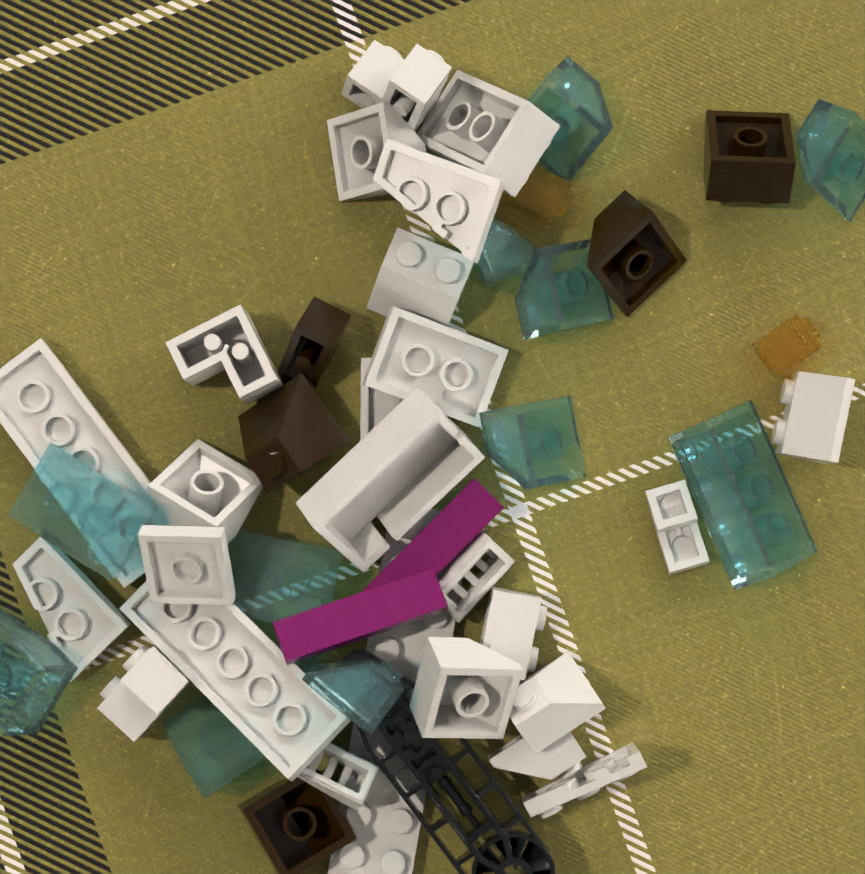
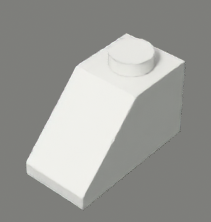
[488,731,587,780]

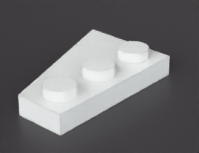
[373,139,506,263]
[12,534,132,682]
[521,742,647,819]

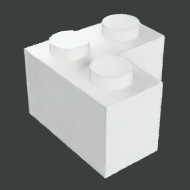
[341,40,452,132]
[165,304,284,404]
[97,645,191,742]

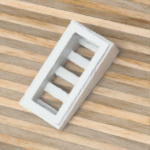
[439,530,515,623]
[298,743,379,810]

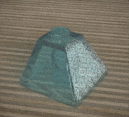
[527,56,613,184]
[797,99,865,222]
[474,218,537,291]
[514,239,614,340]
[479,396,586,490]
[302,659,405,736]

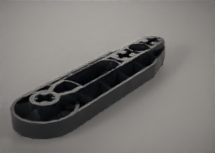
[340,649,555,874]

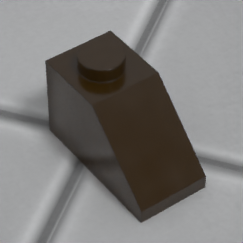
[277,297,351,389]

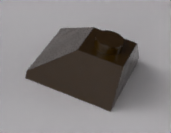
[586,190,687,317]
[238,372,350,494]

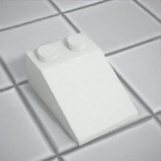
[417,69,560,197]

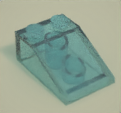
[8,442,158,580]
[228,529,343,623]
[0,608,78,736]

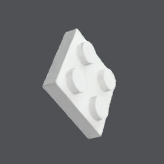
[138,525,236,606]

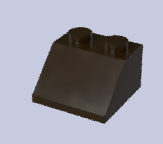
[703,110,796,204]
[237,769,357,874]

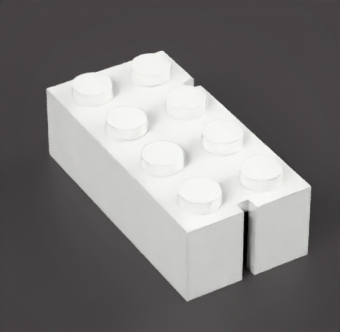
[296,387,485,573]

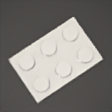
[362,306,509,428]

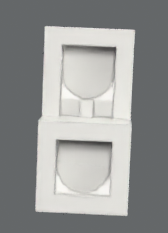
[645,480,710,576]

